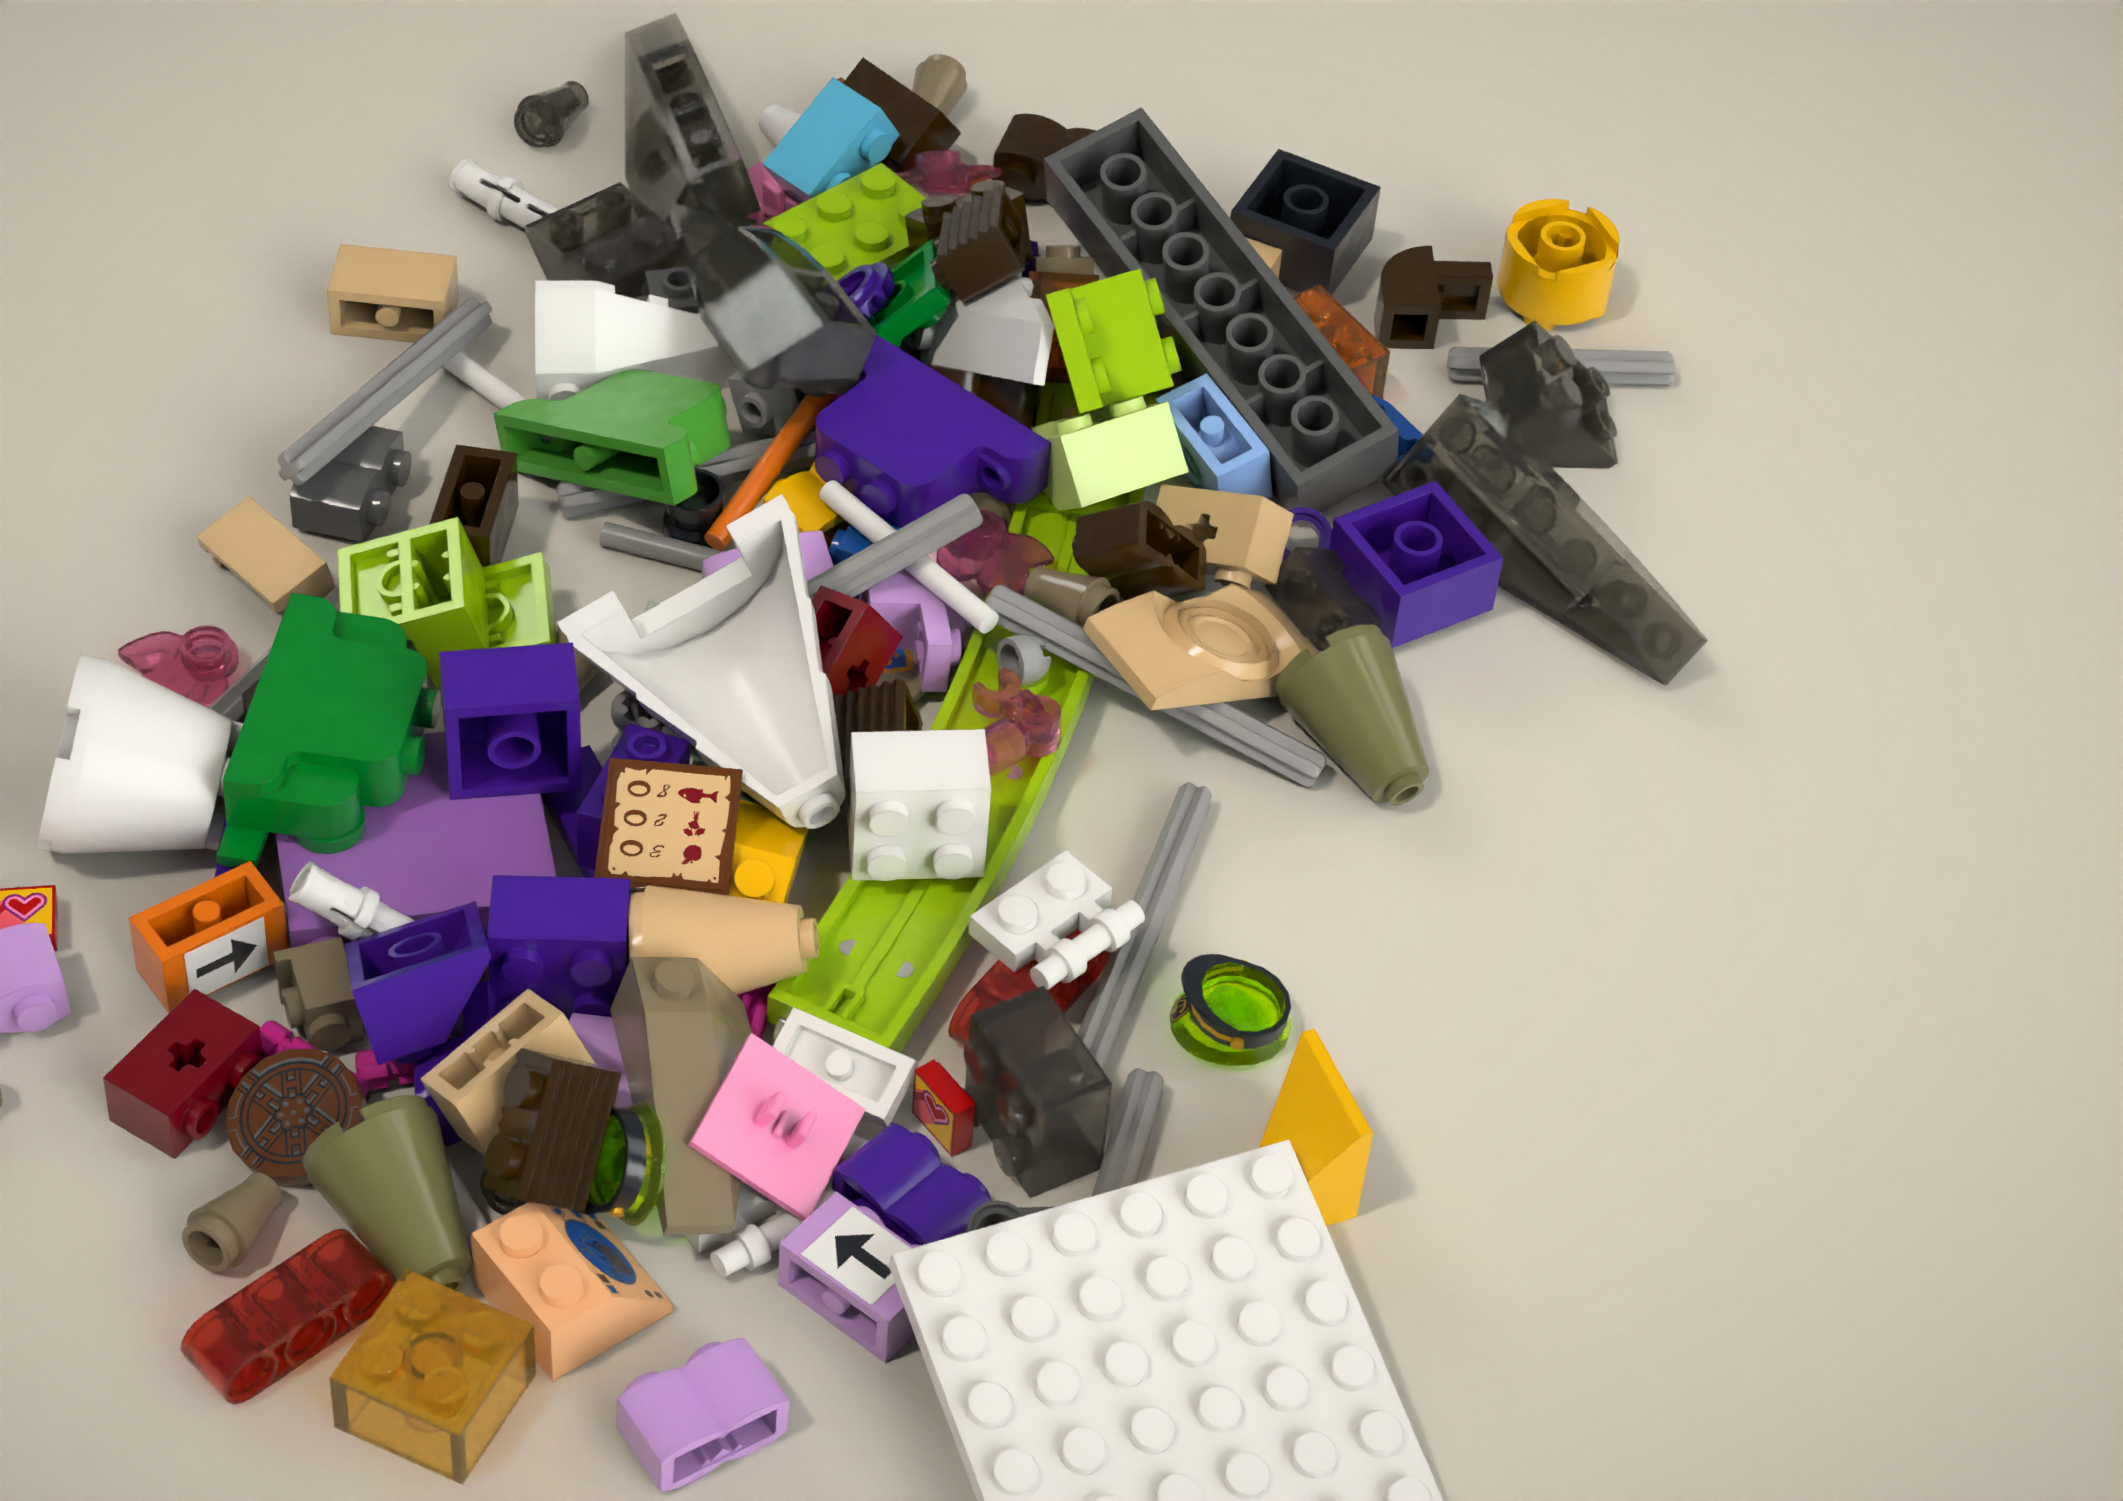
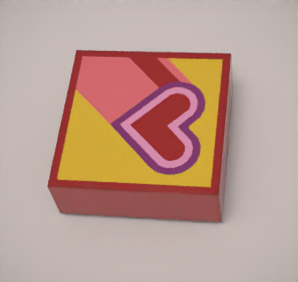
[0,885,58,951]
[912,1059,975,1157]

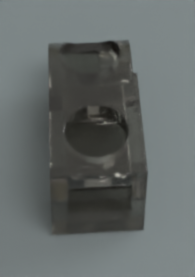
[1264,547,1380,652]

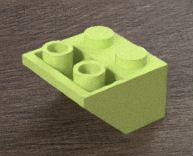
[1032,396,1189,511]

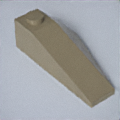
[610,957,752,1235]

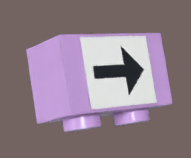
[778,1191,920,1364]

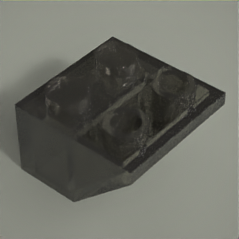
[525,182,689,299]
[1479,320,1618,469]

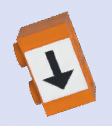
[129,861,289,1013]

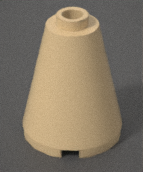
[628,885,820,995]

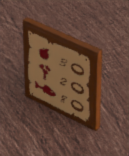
[594,758,743,896]

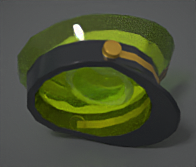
[1169,954,1291,1066]
[573,1101,666,1227]

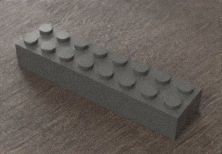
[1044,107,1399,512]

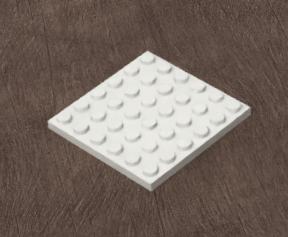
[889,1140,1444,1501]

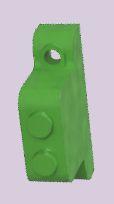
[493,369,731,506]

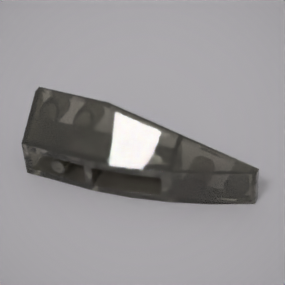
[625,13,761,252]
[670,203,877,397]
[1382,394,1708,685]

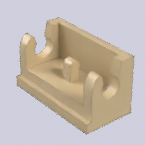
[196,496,336,620]

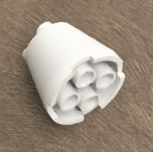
[37,653,243,854]

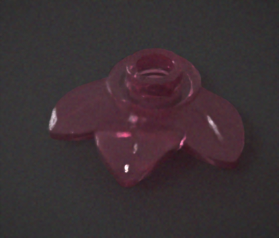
[895,150,1002,194]
[936,509,1055,596]
[118,626,239,708]

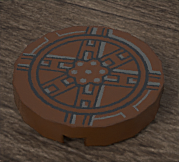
[225,1049,368,1186]

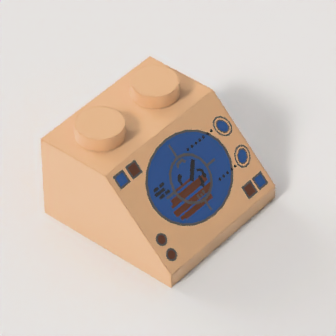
[471,1202,673,1381]

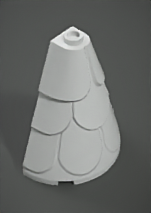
[557,494,846,829]

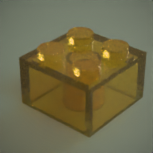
[329,1269,536,1485]

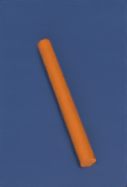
[704,360,845,551]

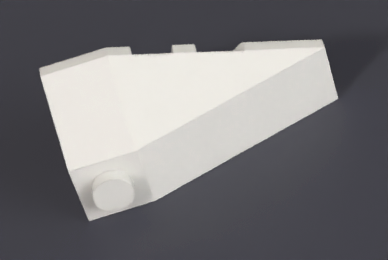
[915,272,1054,386]
[535,280,774,401]

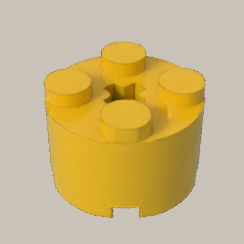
[1497,199,1620,331]

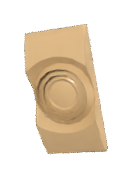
[1082,583,1321,710]

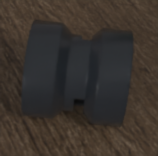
[663,468,725,549]

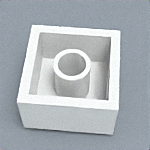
[847,729,991,881]

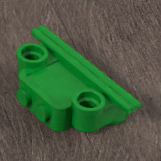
[216,593,441,868]

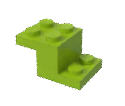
[1046,269,1182,414]
[337,517,557,689]

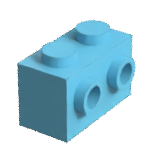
[762,77,900,203]

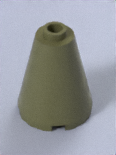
[1274,625,1429,806]
[302,1095,472,1302]

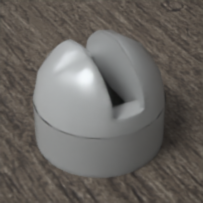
[997,634,1051,688]

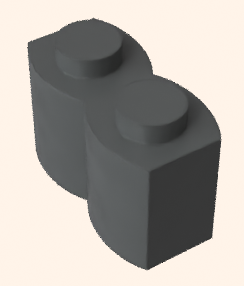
[289,426,411,542]

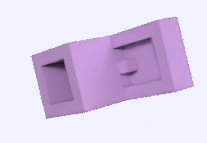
[859,569,967,692]

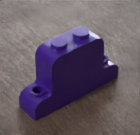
[815,329,1051,528]

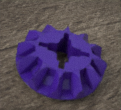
[814,262,895,339]

